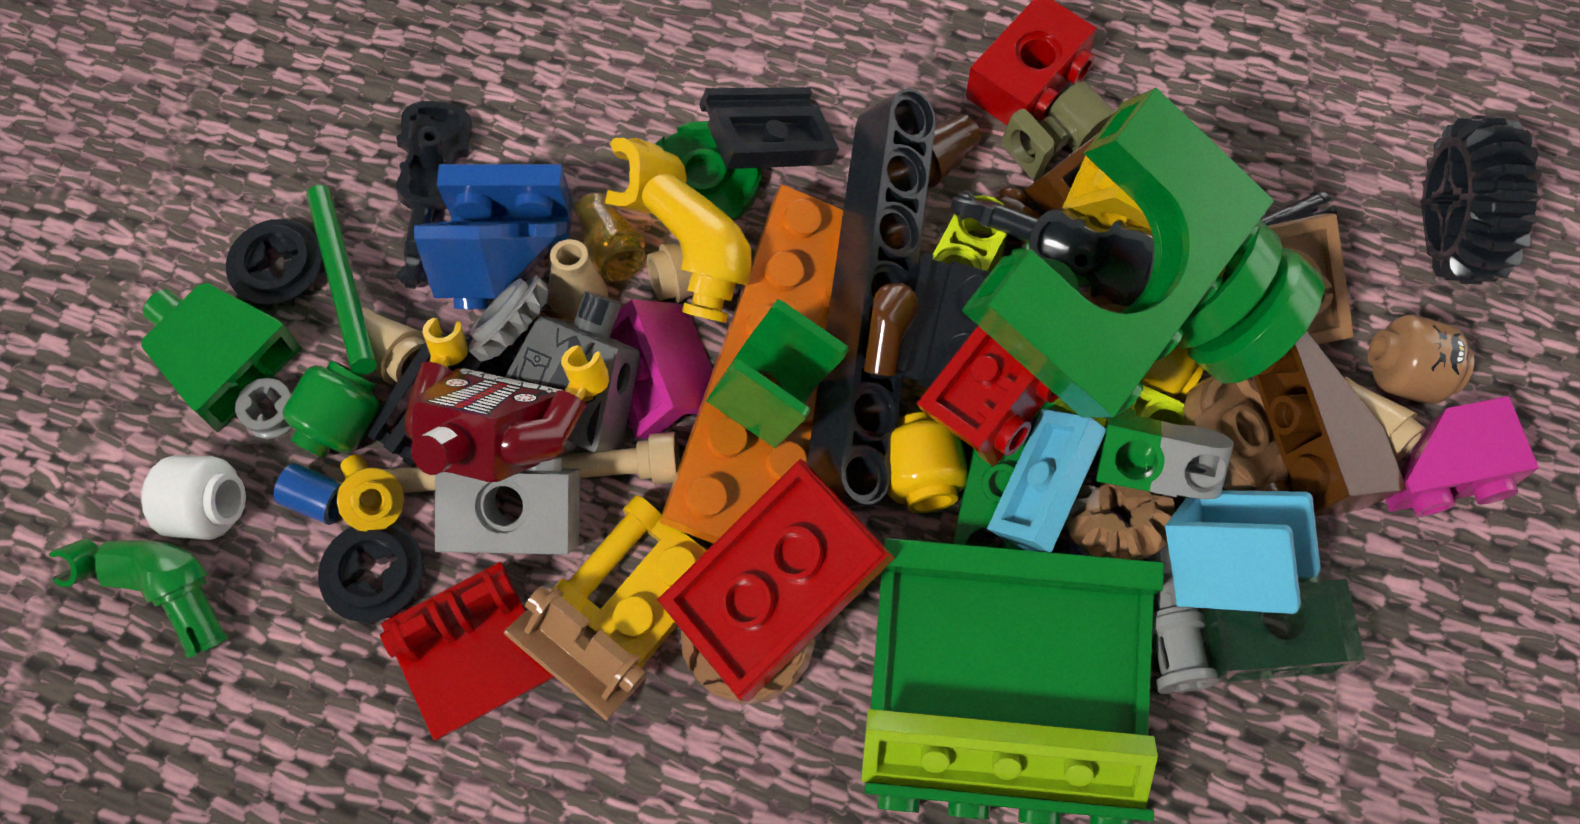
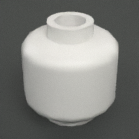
[141,455,246,540]

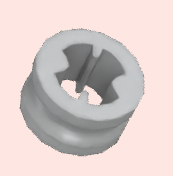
[235,378,293,439]

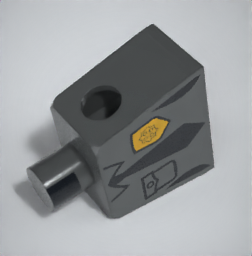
[505,291,640,453]

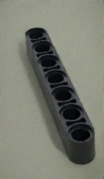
[807,88,936,508]

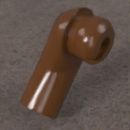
[864,283,919,376]

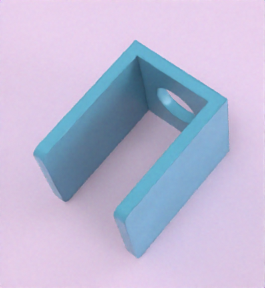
[1165,490,1321,614]

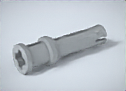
[1127,495,1220,694]

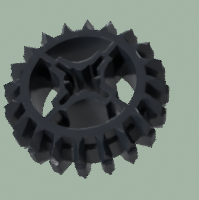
[1420,115,1542,284]

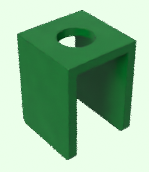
[706,299,849,448]

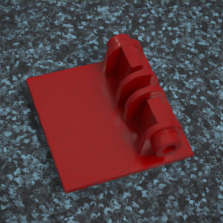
[380,561,555,741]

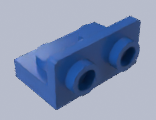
[437,164,573,254]

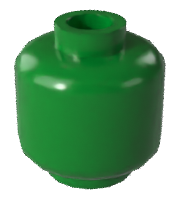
[283,360,380,458]

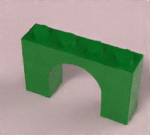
[961,87,1274,418]

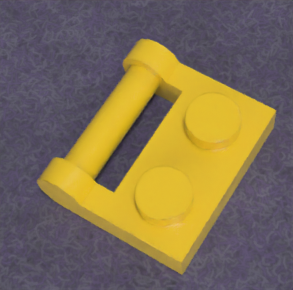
[550,495,707,668]

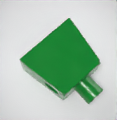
[141,283,302,433]

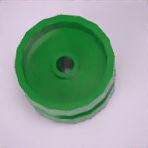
[1177,220,1325,383]

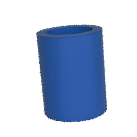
[273,463,343,525]

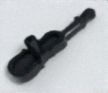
[396,101,472,289]
[950,190,1154,307]

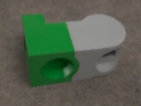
[1096,408,1234,500]

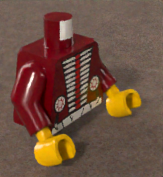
[404,318,609,482]

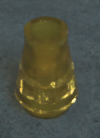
[575,193,646,281]

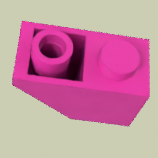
[1385,396,1539,517]

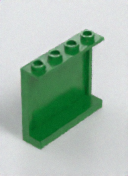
[864,538,1164,824]

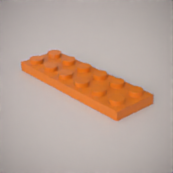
[659,184,843,544]

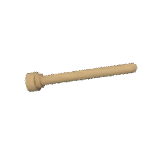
[385,432,680,493]

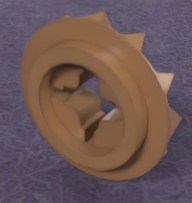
[1067,482,1175,560]

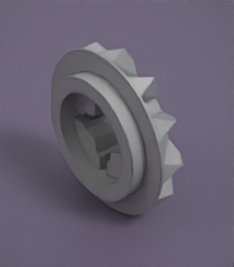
[468,275,549,361]

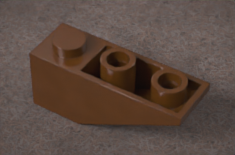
[1254,331,1407,516]

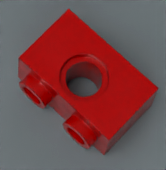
[966,0,1097,135]

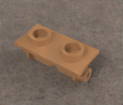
[503,585,647,721]

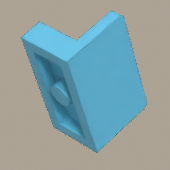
[987,409,1107,553]

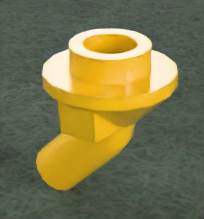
[336,454,404,532]

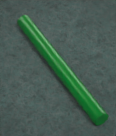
[306,185,377,375]

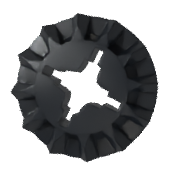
[226,219,325,310]
[318,524,427,626]

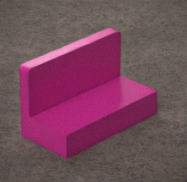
[610,299,713,439]

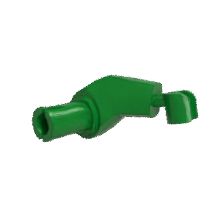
[49,539,228,658]

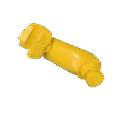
[605,138,752,323]

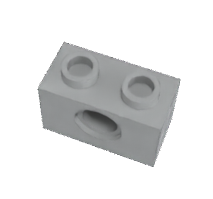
[435,457,580,555]

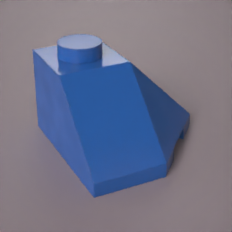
[414,221,567,310]

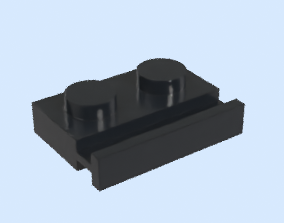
[699,87,839,169]
[891,253,991,388]

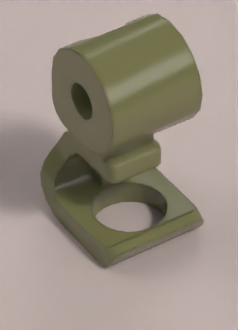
[1001,81,1115,182]

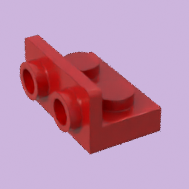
[917,326,1059,466]

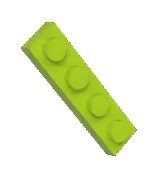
[861,709,1158,809]

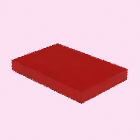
[657,459,895,702]

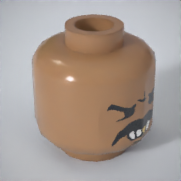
[1368,315,1474,404]

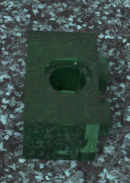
[1198,573,1365,683]

